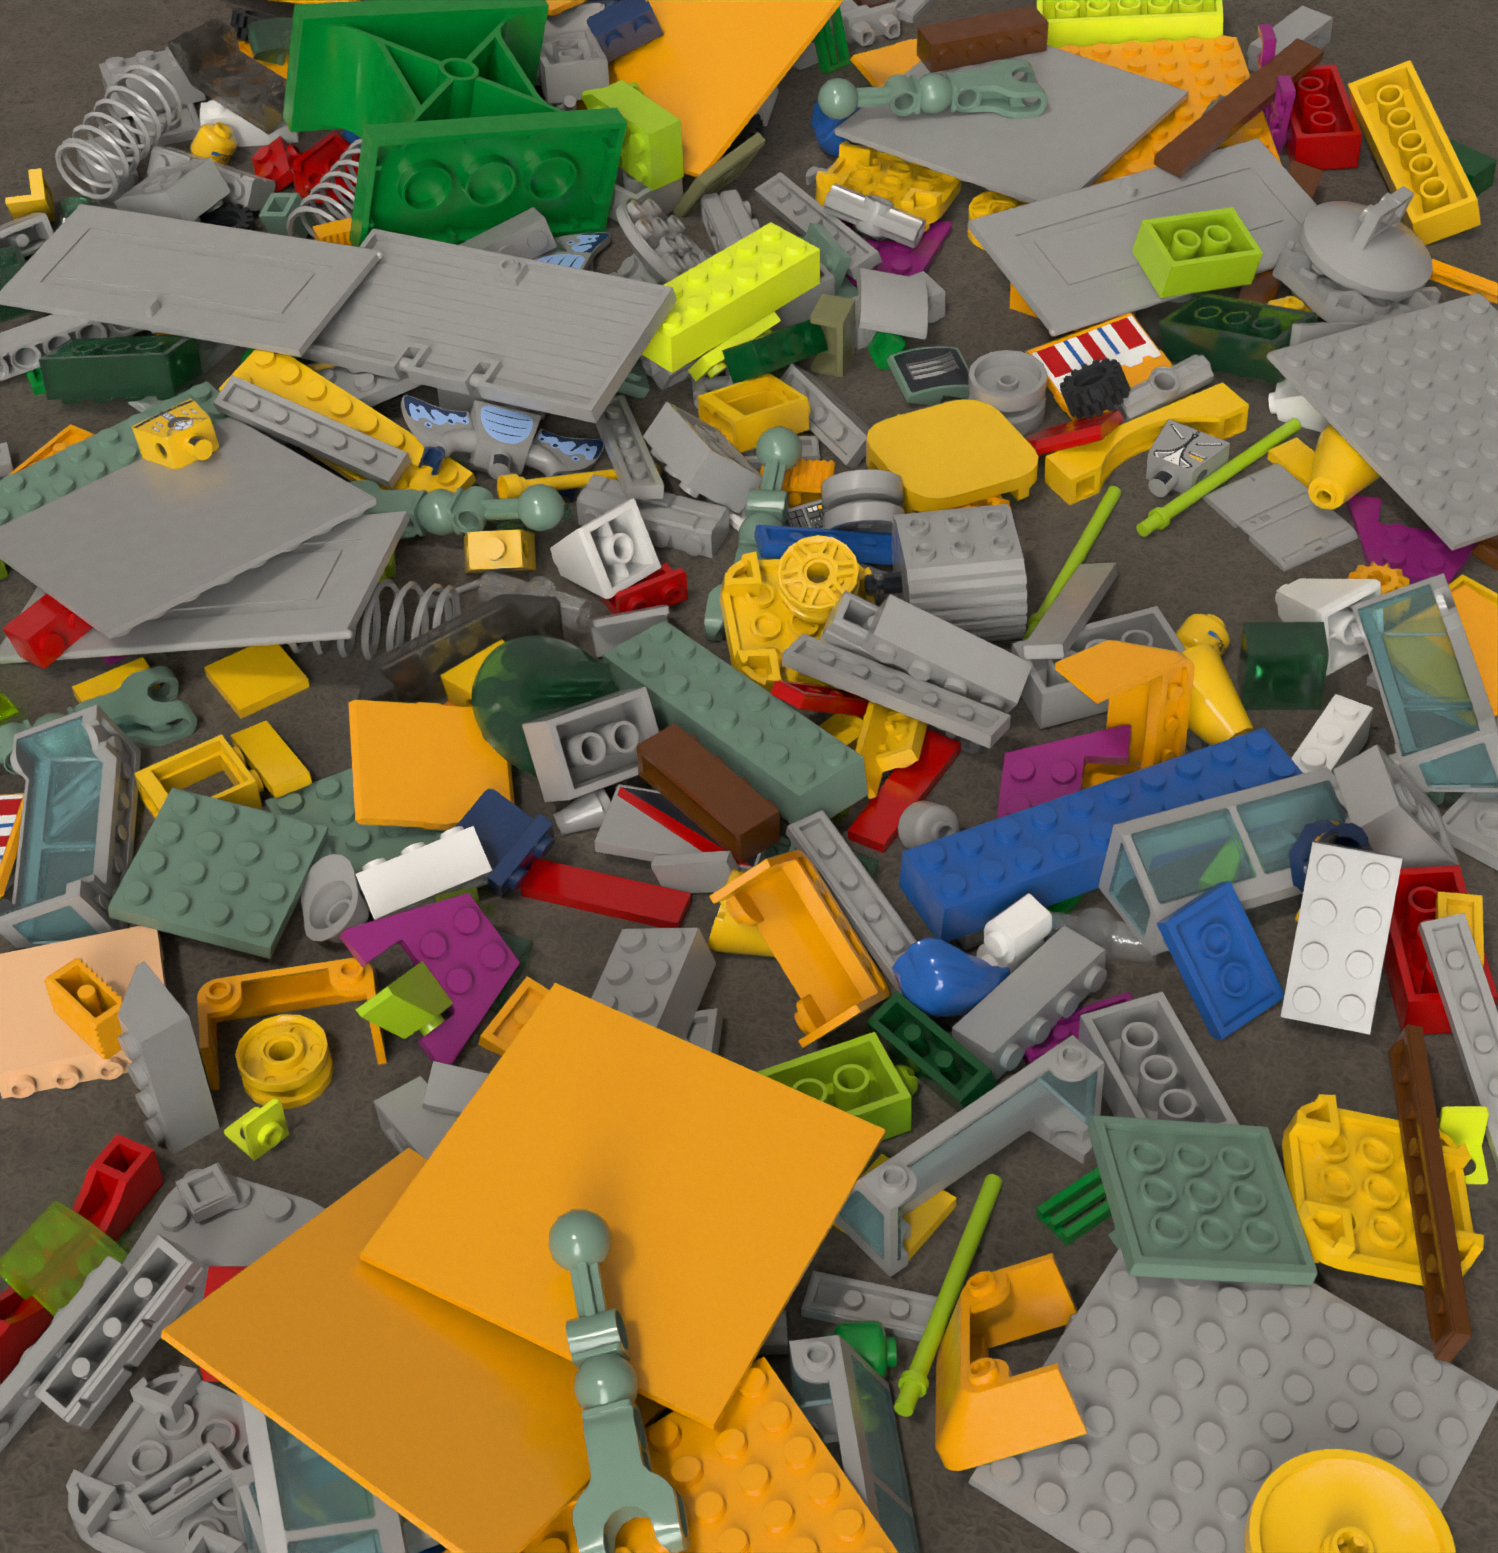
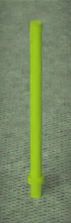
[1136,418,1301,537]
[1023,486,1122,640]
[894,1174,1003,1417]

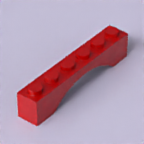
[0,1134,164,1384]

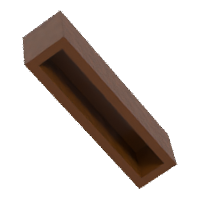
[917,5,1049,73]
[636,723,781,864]

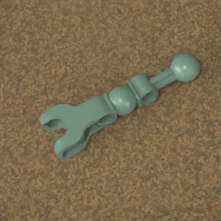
[818,59,1048,120]
[704,426,802,642]
[349,480,564,539]
[0,666,197,775]
[548,1209,690,1553]

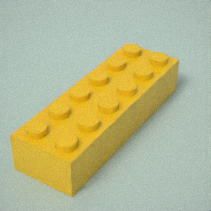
[1348,60,1481,245]

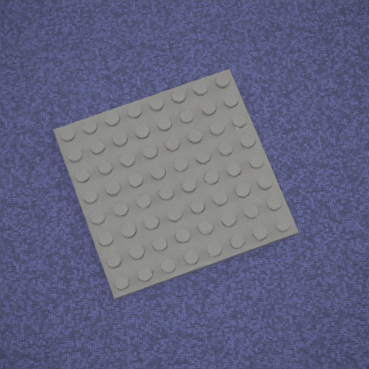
[835,45,1189,203]
[1266,293,1498,550]
[0,417,377,639]
[968,1247,1498,1553]

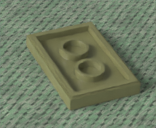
[673,132,766,218]

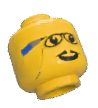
[190,122,237,165]
[1175,614,1230,657]

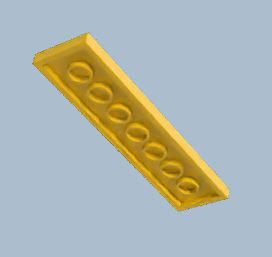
[218,349,476,493]

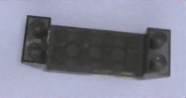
[167,17,287,135]
[357,593,566,704]

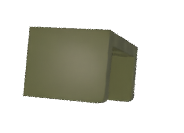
[810,293,855,377]

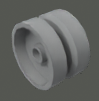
[968,350,1047,436]
[821,470,905,533]

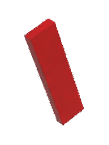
[848,729,961,853]
[520,858,692,928]

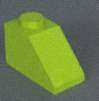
[356,961,453,1039]

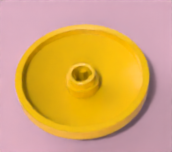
[1244,1449,1456,1553]

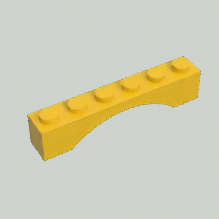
[1044,382,1249,506]

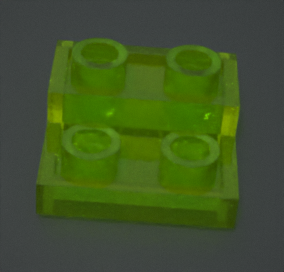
[0,1201,128,1316]

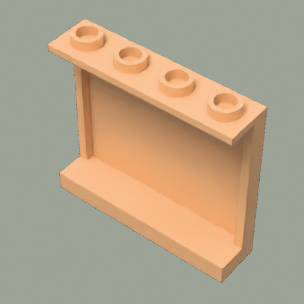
[0,926,166,1099]

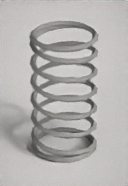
[55,65,182,200]
[286,139,362,238]
[288,579,461,668]

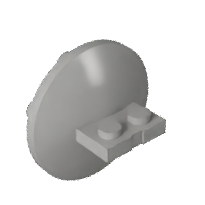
[1300,186,1433,303]
[616,198,712,285]

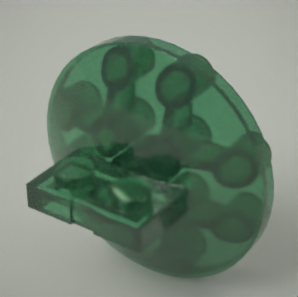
[471,636,619,778]

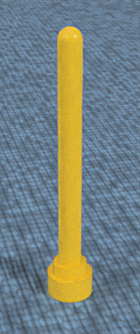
[497,464,662,499]

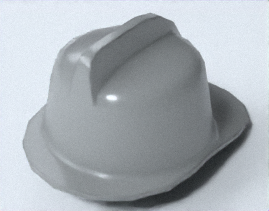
[301,854,369,943]

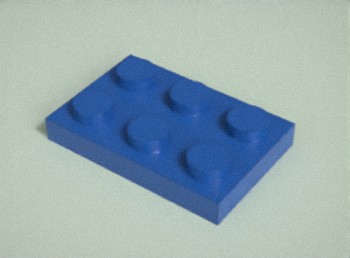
[1156,881,1285,1040]

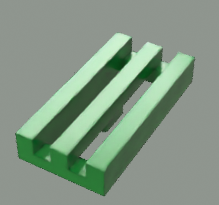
[814,6,851,74]
[1036,1167,1112,1246]

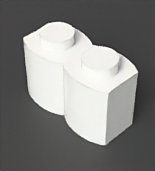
[976,893,1052,974]

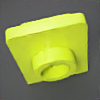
[224,1098,289,1161]
[1438,1106,1489,1184]

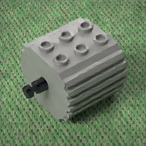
[864,504,1028,642]

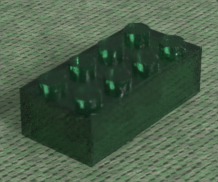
[1159,292,1317,384]
[39,335,203,404]

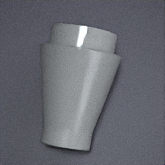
[553,788,611,837]

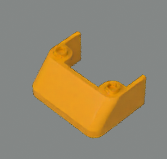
[1055,640,1195,789]
[709,850,890,1048]
[197,958,387,1091]
[935,1253,1087,1471]

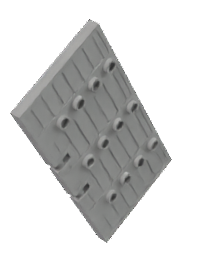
[295,228,677,423]

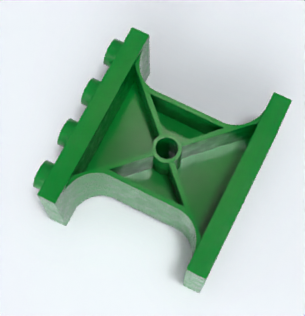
[283,0,627,247]

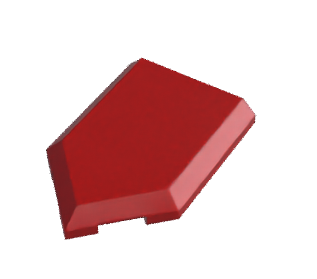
[293,130,360,205]
[1024,410,1124,456]

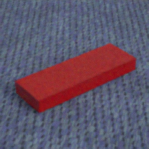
[771,680,869,717]

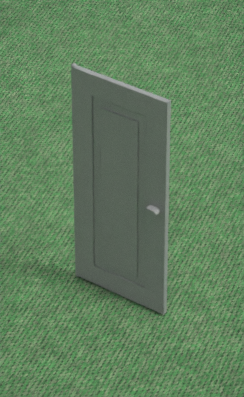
[967,138,1317,336]
[0,204,384,357]
[0,511,410,664]

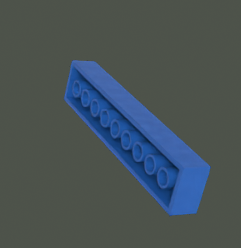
[899,728,1304,942]

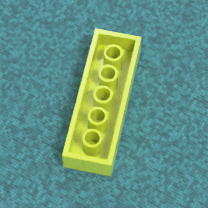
[1037,0,1223,48]
[641,222,820,373]

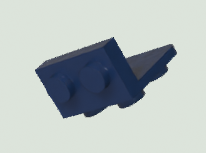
[587,0,663,63]
[456,789,555,899]

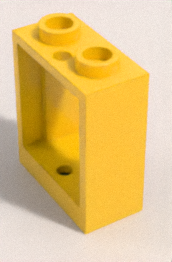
[698,373,811,453]
[134,734,264,819]

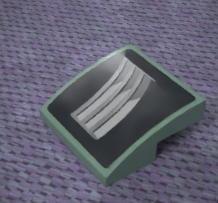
[887,346,970,406]

